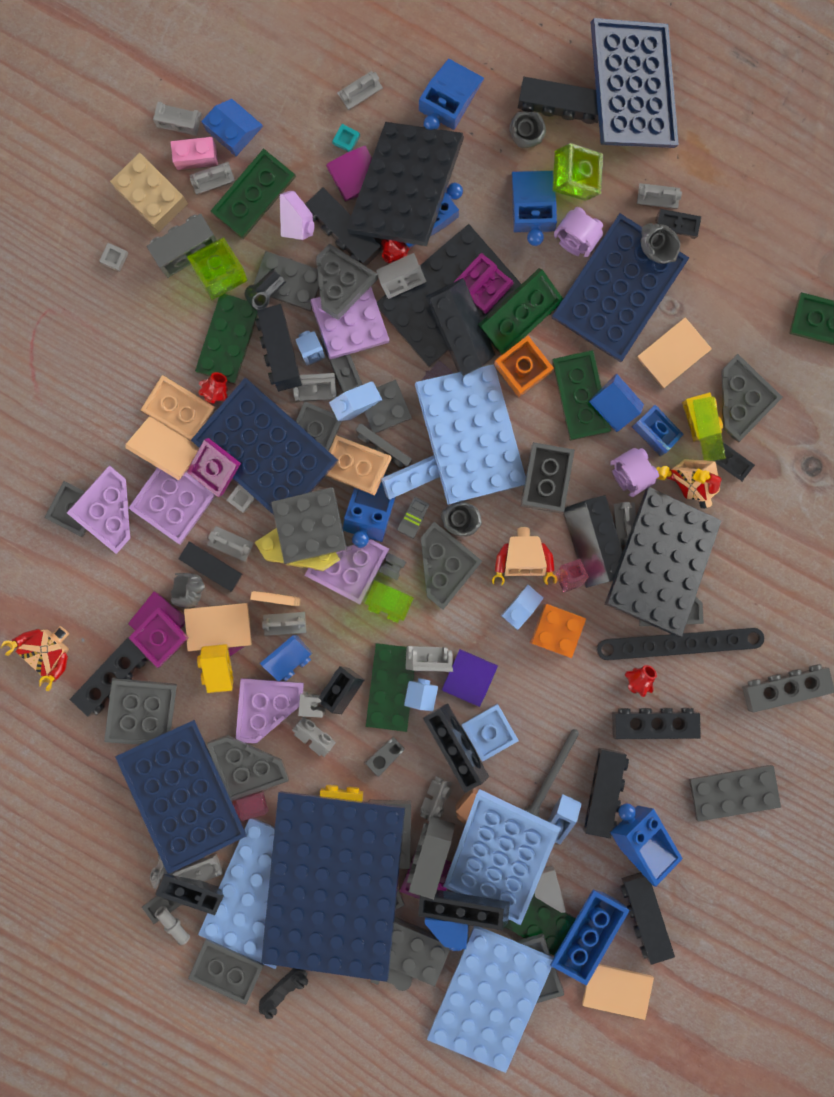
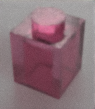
[555,559,589,592]
[234,790,269,821]

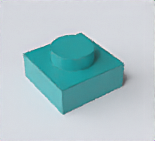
[332,124,360,152]

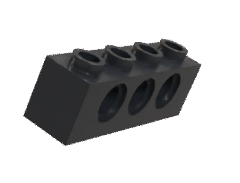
[69,637,149,717]
[423,703,489,793]
[612,708,701,739]

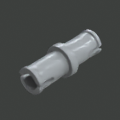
[154,906,190,945]

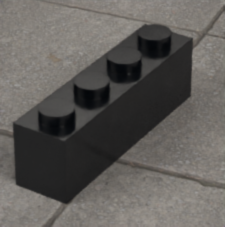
[517,76,599,124]
[305,187,382,266]
[255,304,302,392]
[583,748,629,839]
[620,872,675,965]
[418,890,510,931]

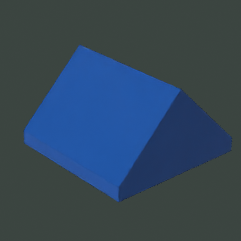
[589,374,644,432]
[632,405,684,457]

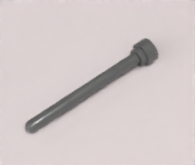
[524,729,579,817]

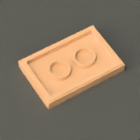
[636,317,712,389]
[141,375,216,441]
[125,416,199,480]
[326,435,392,496]
[250,591,301,606]
[184,603,252,651]
[582,964,654,1020]

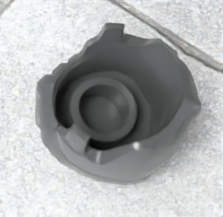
[509,111,546,148]
[640,223,681,264]
[441,502,482,537]
[171,573,205,608]

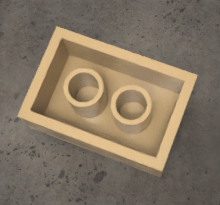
[110,153,188,232]

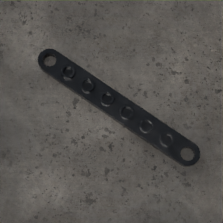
[596,628,765,660]

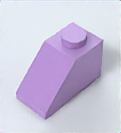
[280,191,314,240]

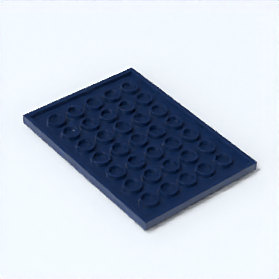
[261,791,405,982]

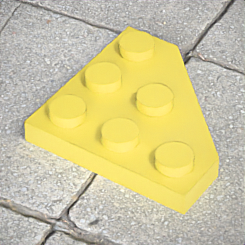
[255,528,340,571]

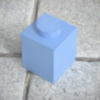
[404,678,438,711]

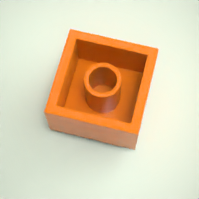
[494,335,554,398]
[530,604,586,658]

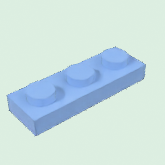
[381,455,440,500]

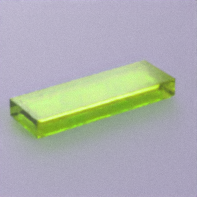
[693,396,726,461]

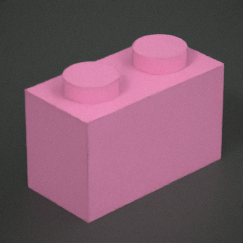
[171,137,218,170]

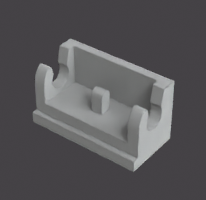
[153,102,202,136]
[376,253,426,299]
[293,373,337,402]
[406,646,453,672]
[298,691,326,718]
[173,854,224,881]

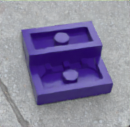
[442,649,498,707]

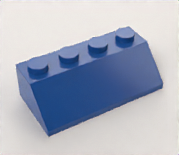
[550,889,630,986]

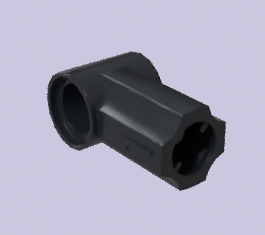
[244,268,286,310]

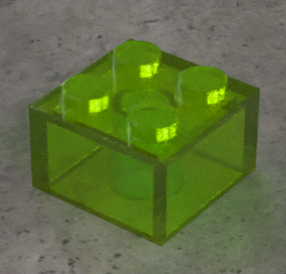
[553,143,603,201]
[187,237,248,301]
[365,580,414,623]

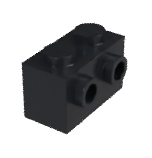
[319,666,365,715]

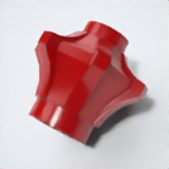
[381,239,412,263]
[198,372,229,404]
[625,665,657,697]

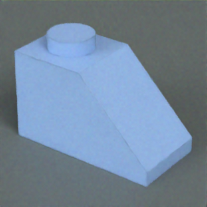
[295,331,326,366]
[329,382,382,421]
[500,585,543,630]
[547,794,582,844]

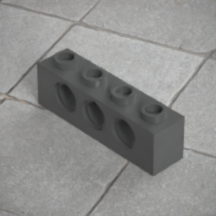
[742,664,834,713]

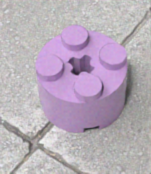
[554,207,603,257]
[610,448,659,497]

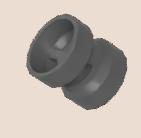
[379,553,406,580]

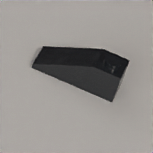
[155,874,224,915]

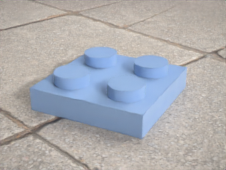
[461,703,519,762]

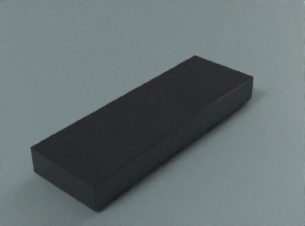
[178,541,243,592]

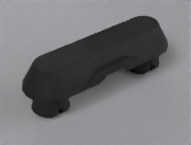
[259,968,308,1019]

